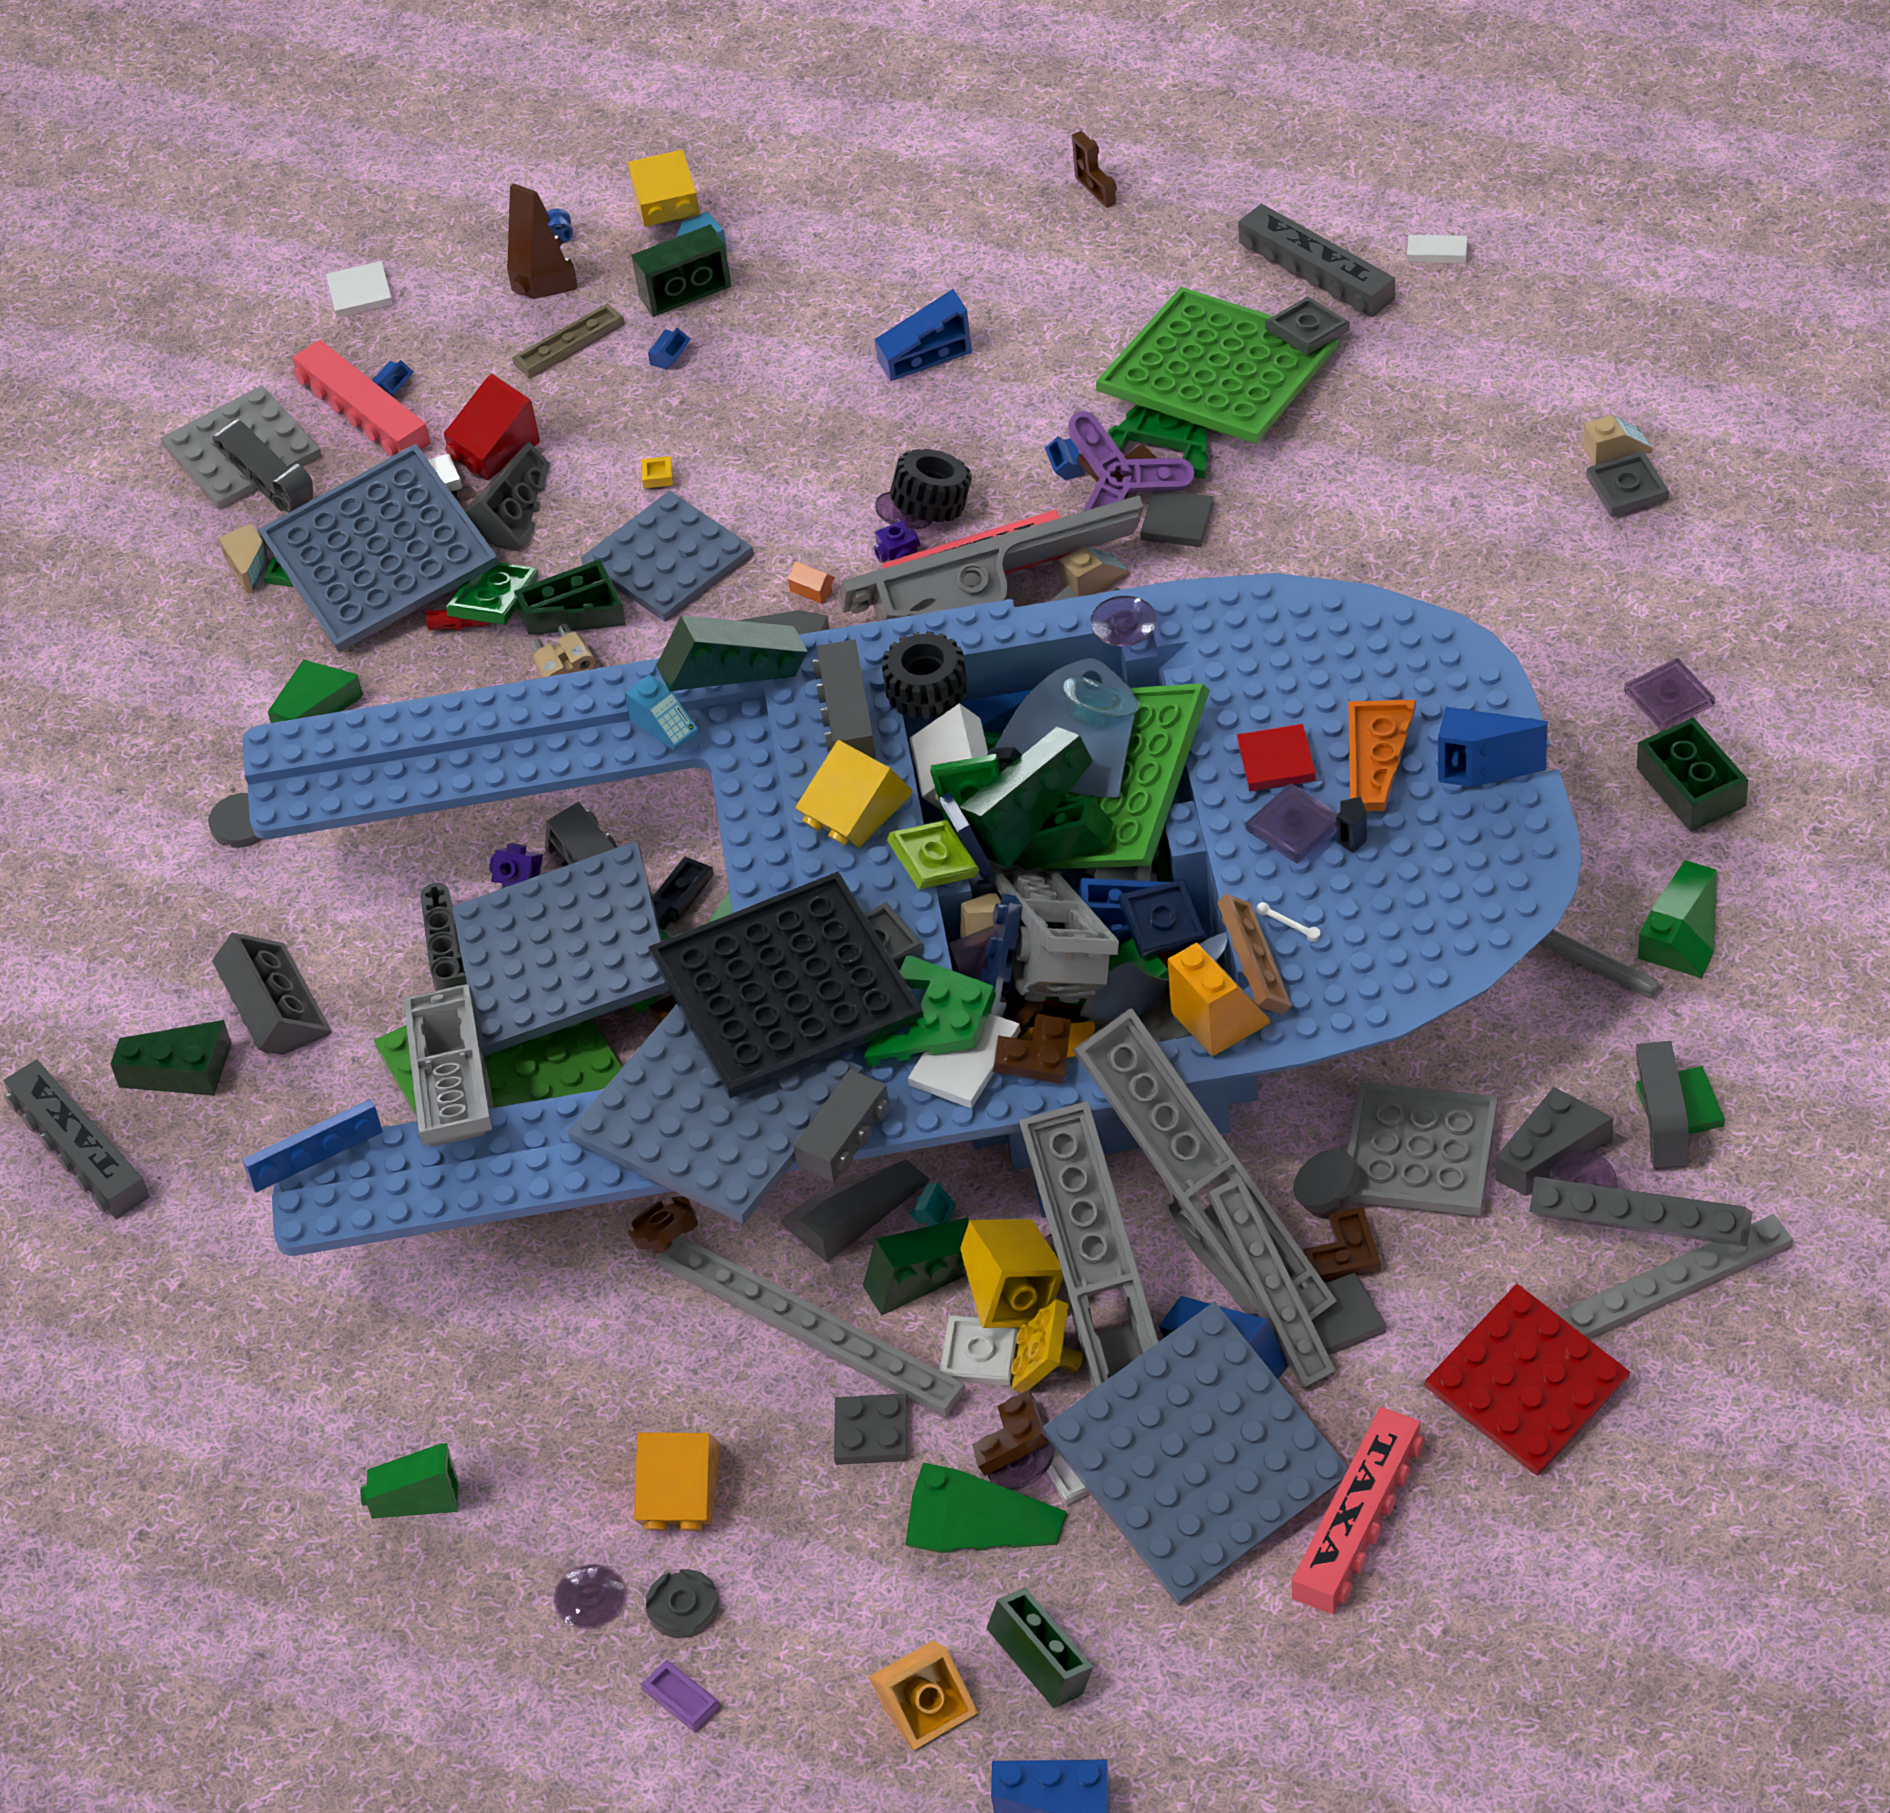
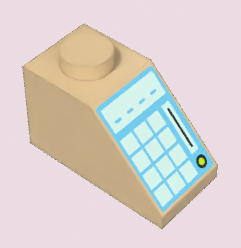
[1583,415,1652,465]
[218,523,269,594]
[1059,546,1130,597]

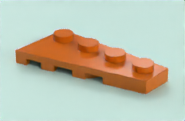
[1348,700,1416,812]

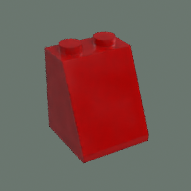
[444,373,540,481]

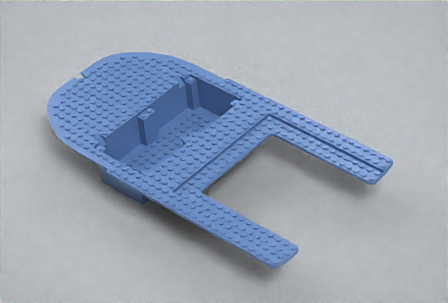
[242,573,1582,1256]

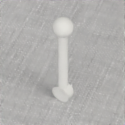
[1256,902,1320,942]

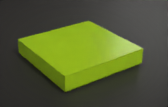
[887,820,979,890]

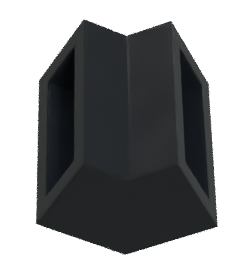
[1336,796,1367,853]

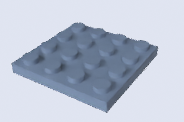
[581,491,754,622]

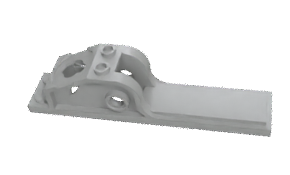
[839,495,1144,621]
[988,862,1119,1003]
[403,984,494,1147]
[1072,1008,1337,1343]
[1019,1101,1158,1390]

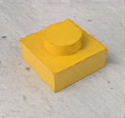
[641,456,673,489]

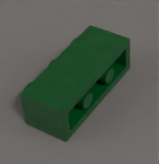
[986,1587,1094,1709]

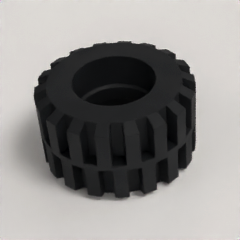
[890,448,972,522]
[882,631,968,719]

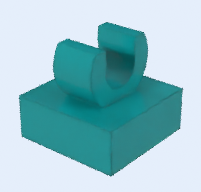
[909,1182,956,1226]

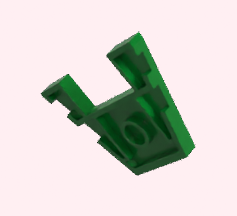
[1108,405,1207,479]
[864,955,997,1066]

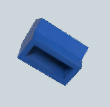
[648,328,691,370]
[372,360,414,396]
[1045,436,1085,480]

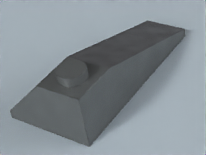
[465,442,550,549]
[781,1159,930,1263]

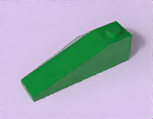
[1638,860,1717,979]
[905,1462,1067,1553]

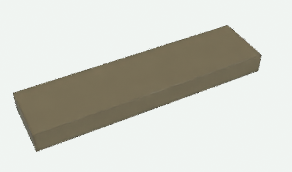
[512,303,625,379]

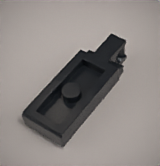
[652,856,714,931]

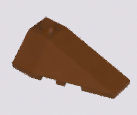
[507,183,578,299]

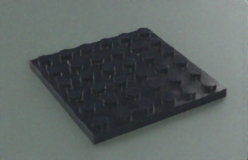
[648,871,924,1099]

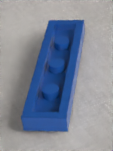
[242,1099,383,1193]

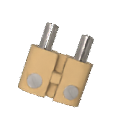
[531,624,596,678]

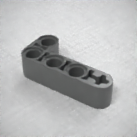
[212,418,313,513]
[420,883,467,991]
[1636,1041,1689,1169]

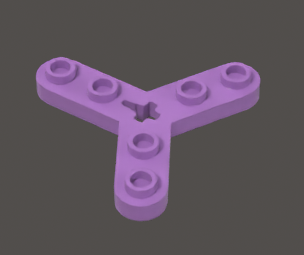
[1067,411,1194,511]

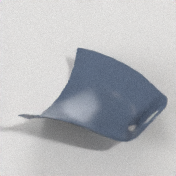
[995,658,1136,797]
[1080,932,1228,1021]

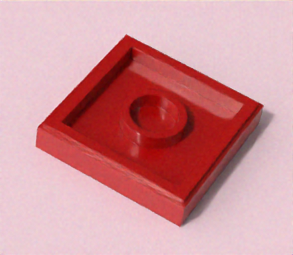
[1237,724,1316,792]

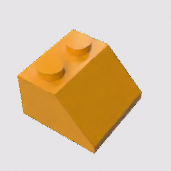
[868,1640,978,1750]

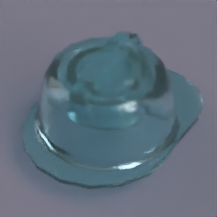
[1063,677,1140,727]

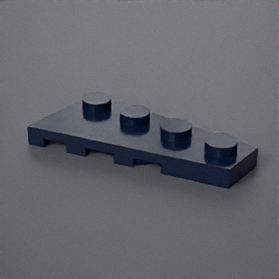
[978,894,1022,1017]

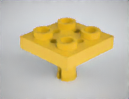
[1011,1299,1083,1393]

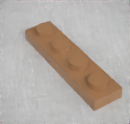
[1217,894,1292,1015]

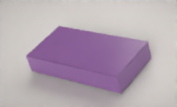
[640,1659,721,1733]

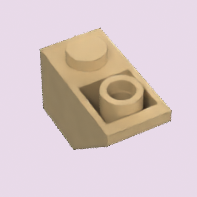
[960,893,1001,946]

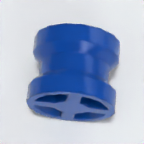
[547,208,573,243]

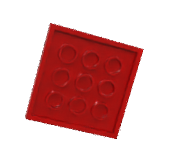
[1424,1283,1630,1476]

